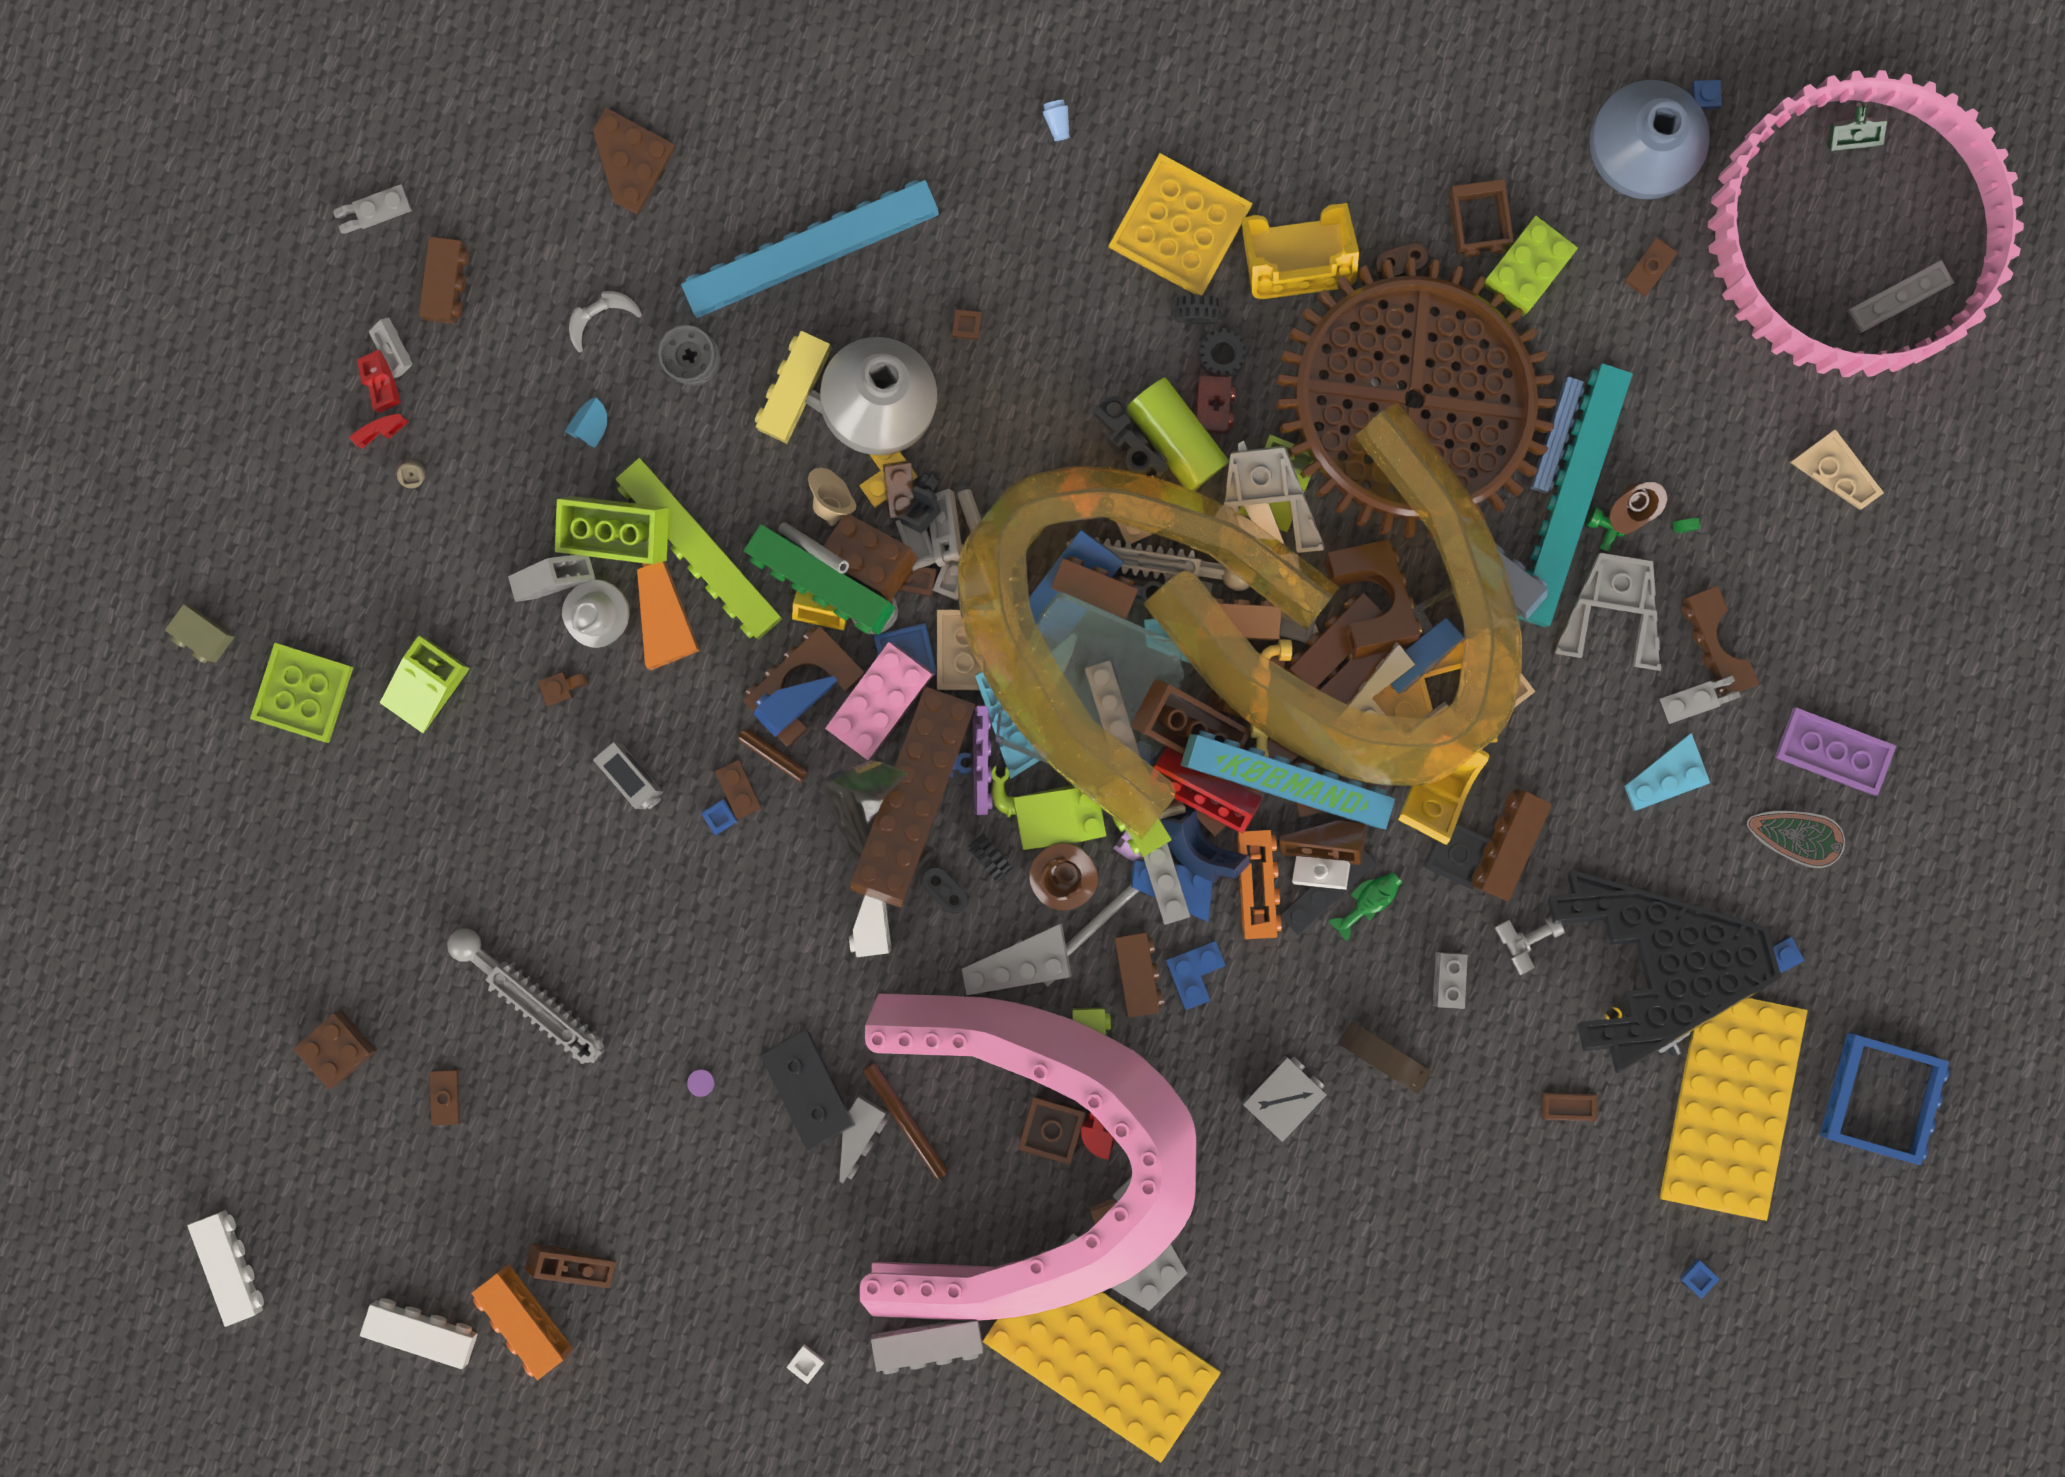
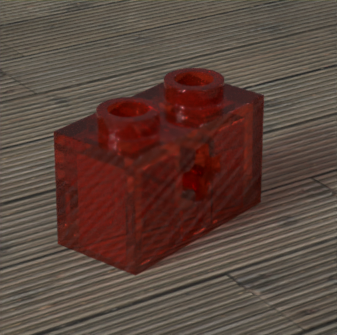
[1196,375,1236,434]

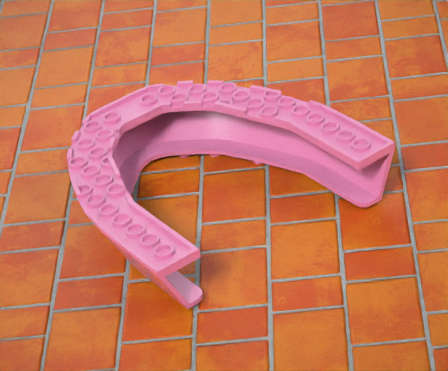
[860,994,1196,1320]

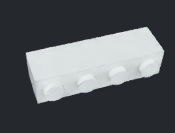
[187,1210,264,1327]
[360,1298,478,1369]

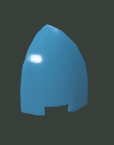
[565,398,607,448]

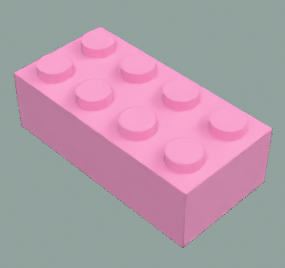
[825,642,934,760]

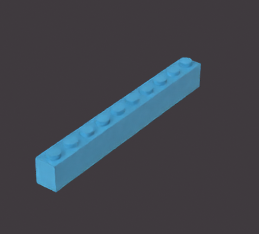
[681,180,939,318]

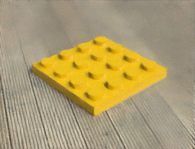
[1109,153,1253,296]

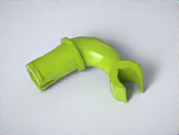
[991,766,1016,817]

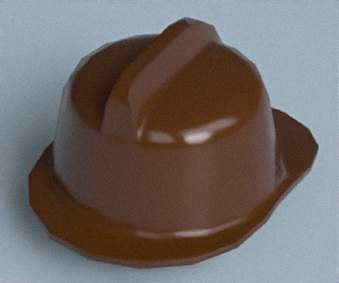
[1609,482,1667,534]

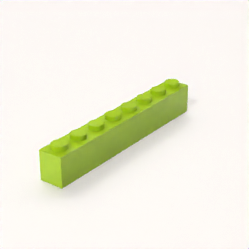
[616,458,782,640]

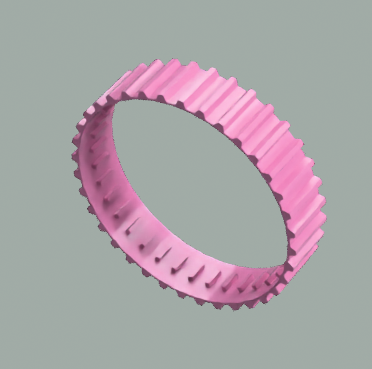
[1708,70,2024,377]

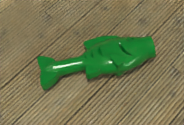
[1329,871,1403,941]

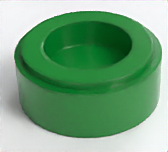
[1672,518,1701,533]

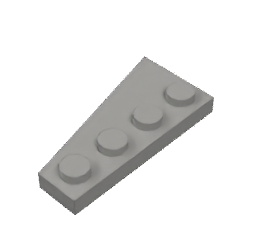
[962,923,1072,995]

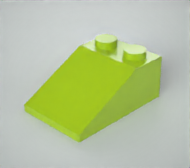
[1013,781,1106,850]

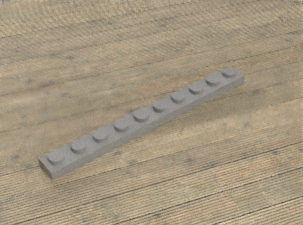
[1084,660,1190,925]

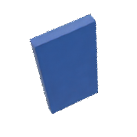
[1017,529,1124,644]

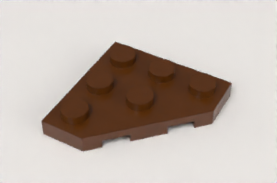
[593,107,676,215]

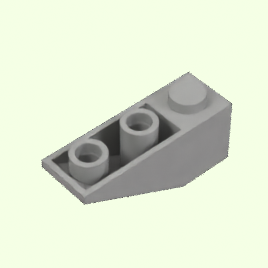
[840,1095,888,1183]

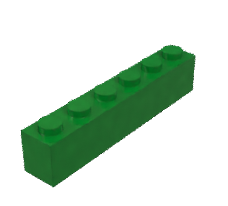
[744,525,896,635]

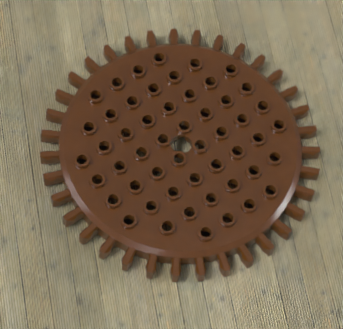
[1275,257,1556,538]

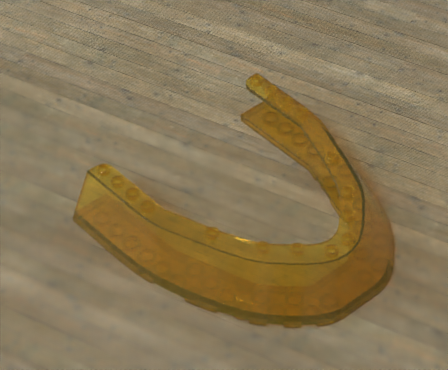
[1143,402,1522,786]
[958,466,1340,839]

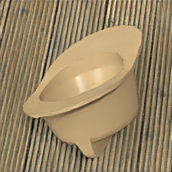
[808,468,856,526]

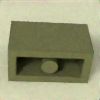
[165,604,234,663]

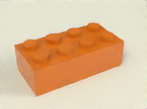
[471,1264,573,1380]

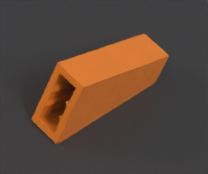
[637,561,700,670]

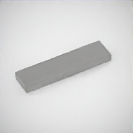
[1847,260,1954,334]

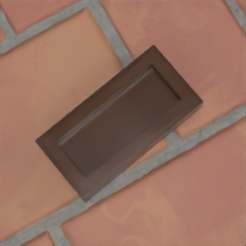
[1542,1092,1597,1121]

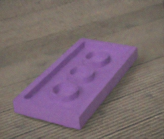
[1774,708,1896,796]

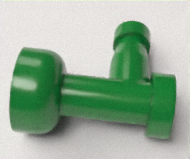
[1586,506,1624,552]

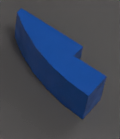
[1390,618,1465,694]

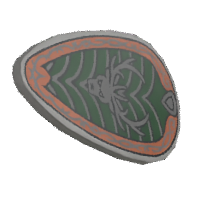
[1747,811,1845,868]

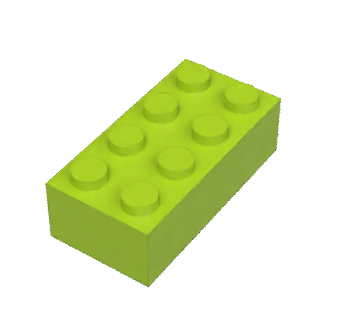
[555,496,669,564]

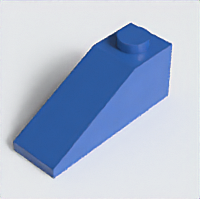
[754,676,837,737]

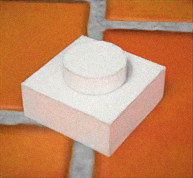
[786,1344,825,1384]

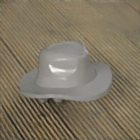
[562,579,630,648]

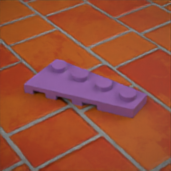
[972,706,992,815]

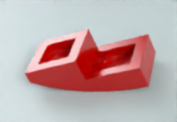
[357,350,401,413]
[349,414,409,449]

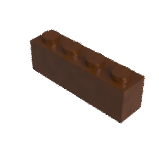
[1285,593,1384,692]
[1470,789,1552,902]

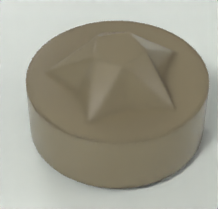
[397,460,425,488]

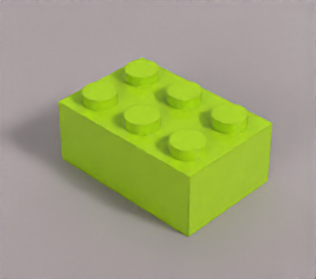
[1484,216,1578,317]

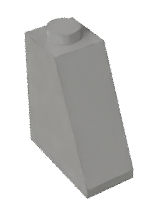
[508,555,595,602]

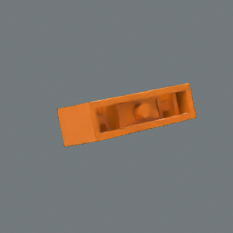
[1237,830,1282,939]

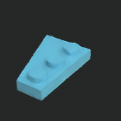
[1624,733,1710,811]

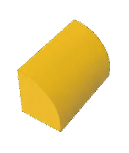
[792,592,846,631]

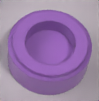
[687,1069,715,1097]

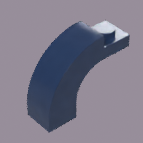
[1160,808,1250,882]

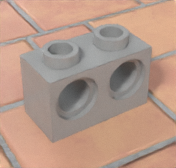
[1433,952,1468,1009]

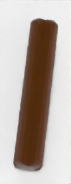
[738,729,808,782]

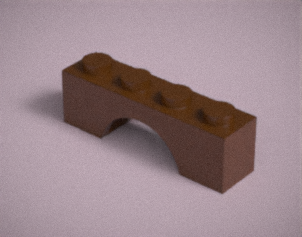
[1681,586,1759,696]

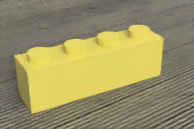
[755,331,832,444]

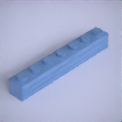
[1530,377,1584,493]

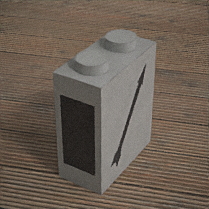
[593,742,664,810]
[1241,1056,1326,1142]

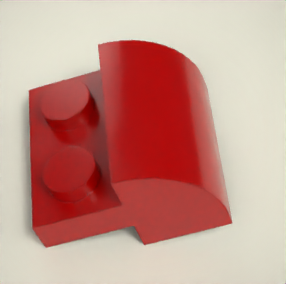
[1081,1112,1115,1159]

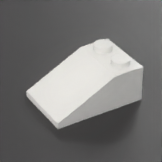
[849,895,892,957]

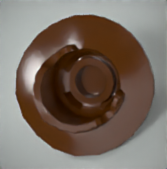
[1029,843,1098,911]

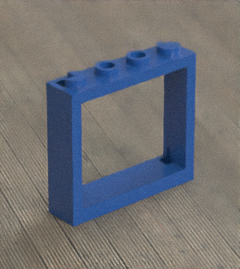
[1819,1033,1949,1165]

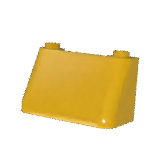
[1242,203,1359,299]

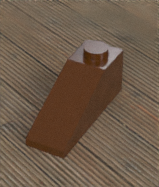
[1279,820,1366,865]
[525,1243,616,1288]

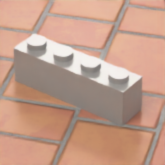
[871,1320,983,1374]

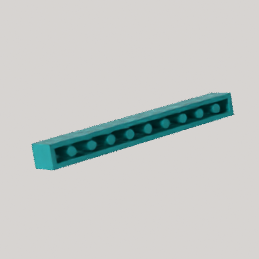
[1515,363,1633,627]

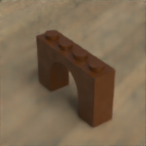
[1325,539,1422,659]
[743,627,866,747]

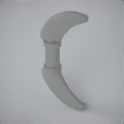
[569,291,642,352]

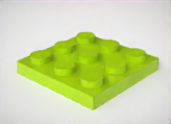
[250,643,354,743]

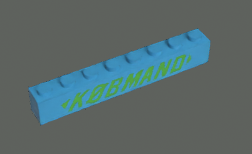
[1181,731,1395,830]

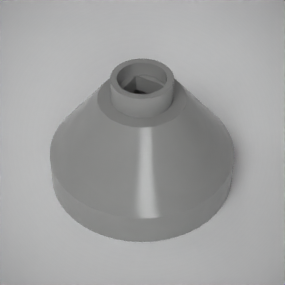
[820,337,937,455]

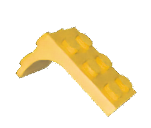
[1398,731,1489,844]

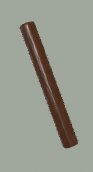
[863,1064,948,1179]

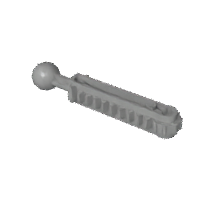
[1066,537,1255,591]
[447,928,605,1064]

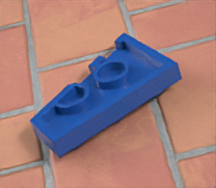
[1131,861,1212,922]

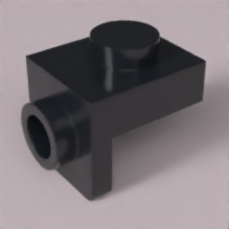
[899,486,941,534]

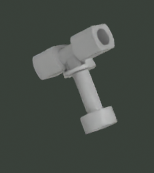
[1494,916,1565,975]

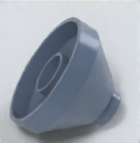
[1590,80,1710,199]

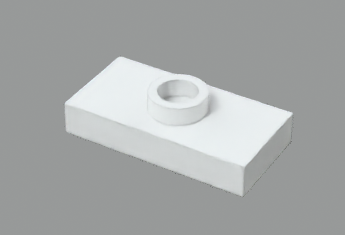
[1292,856,1350,889]

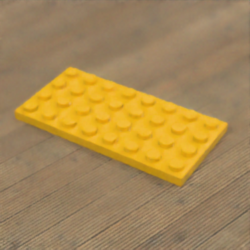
[1660,998,1808,1221]
[983,1251,1221,1463]

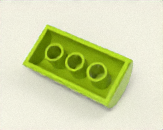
[1126,377,1230,494]

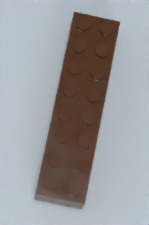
[850,687,976,908]

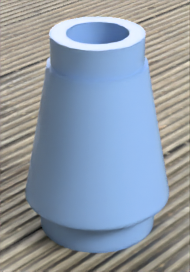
[1042,100,1070,141]

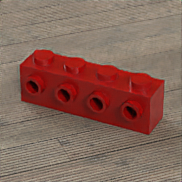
[1147,748,1263,834]

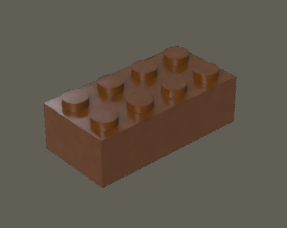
[1130,679,1251,755]

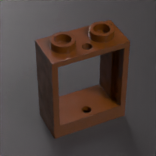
[1448,179,1514,258]

